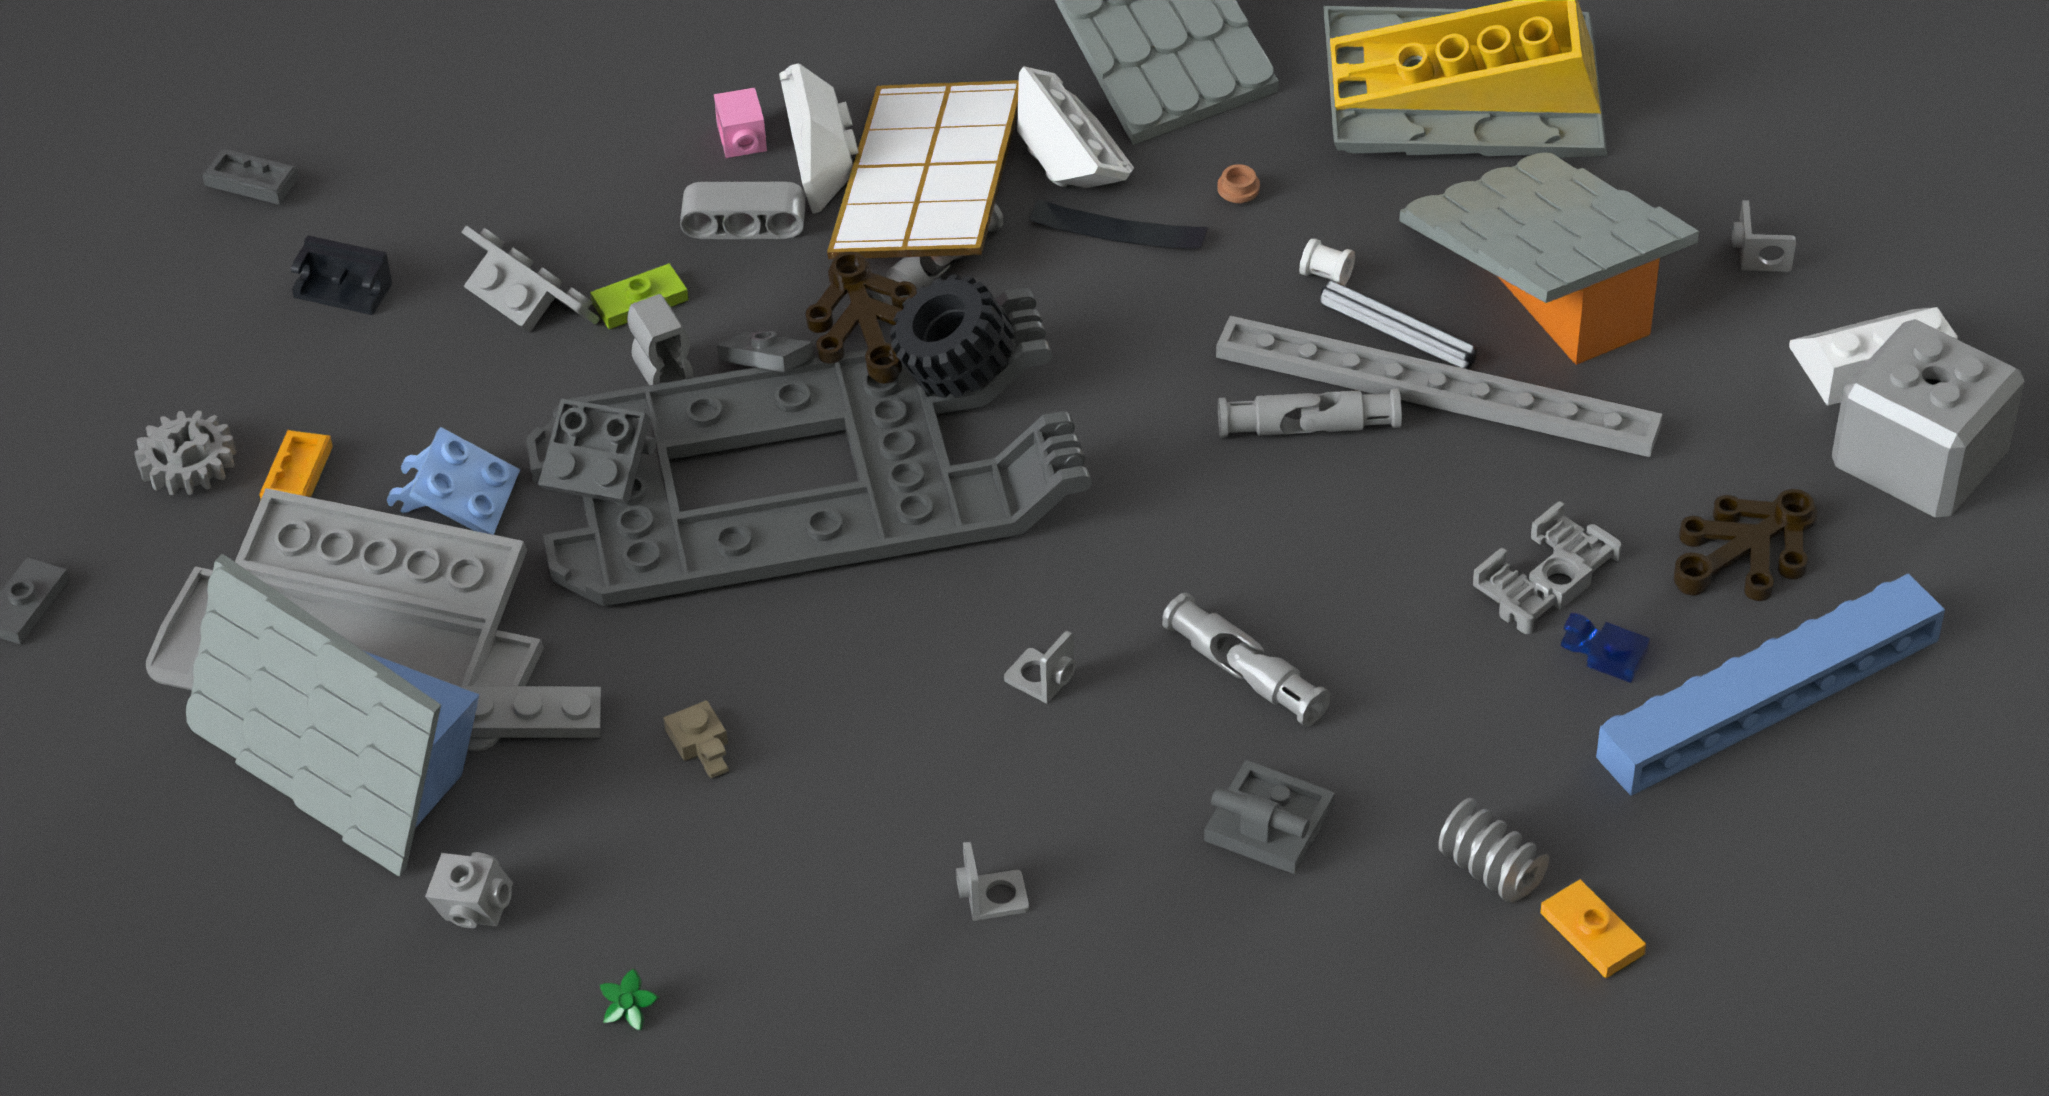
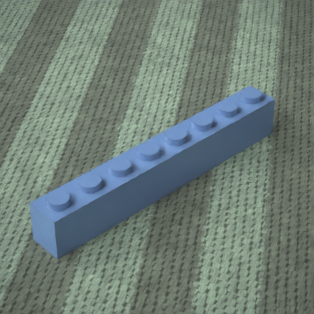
[1596,573,1945,796]

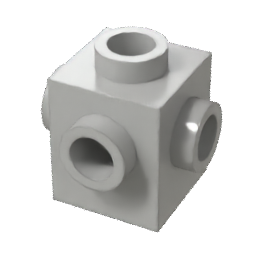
[425,852,513,928]

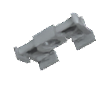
[1473,501,1621,634]

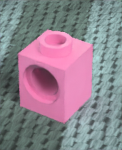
[714,87,767,158]

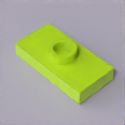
[590,263,688,329]

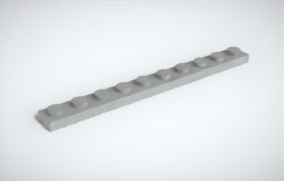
[1216,316,1662,457]

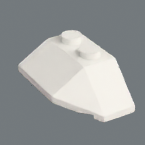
[779,63,859,214]
[1017,66,1134,188]

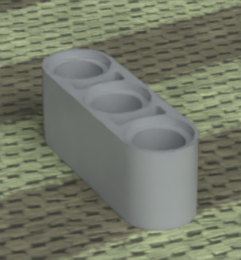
[680,182,806,239]

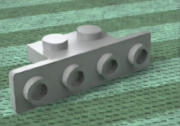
[461,226,601,332]

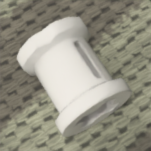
[1299,238,1355,286]

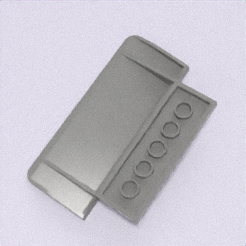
[146,488,544,751]

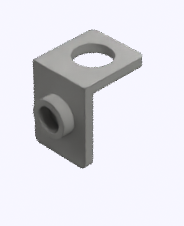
[1731,200,1796,272]
[1004,630,1076,704]
[956,842,1029,921]

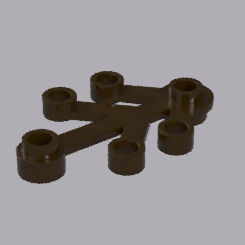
[805,252,917,384]
[1673,489,1817,601]

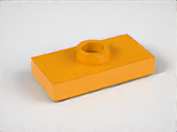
[259,430,333,501]
[1540,879,1646,978]

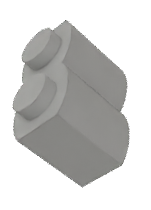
[627,294,693,385]

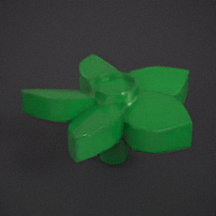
[599,969,660,1030]

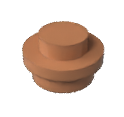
[1217,164,1260,203]

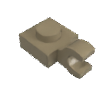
[663,700,729,778]

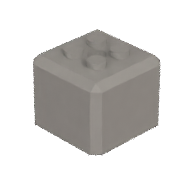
[1832,319,2025,518]

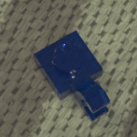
[1560,613,1650,683]

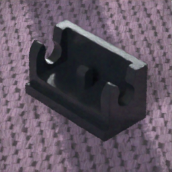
[291,235,392,315]

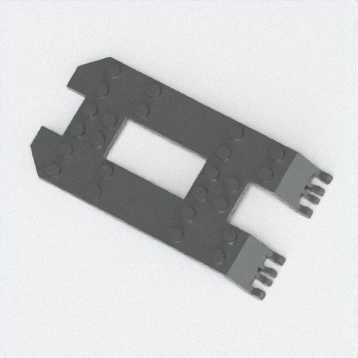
[525,288,1092,607]

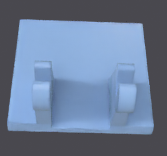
[387,427,520,535]

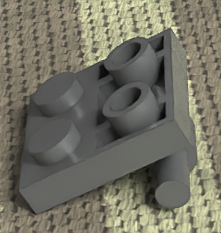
[538,398,656,504]
[1204,760,1335,875]

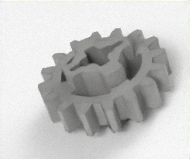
[134,410,236,495]

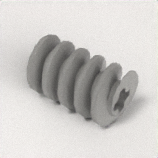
[1439,798,1549,903]

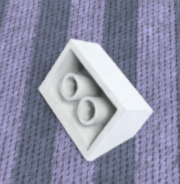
[1789,307,1957,406]

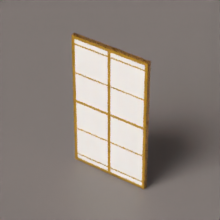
[827,80,1019,259]

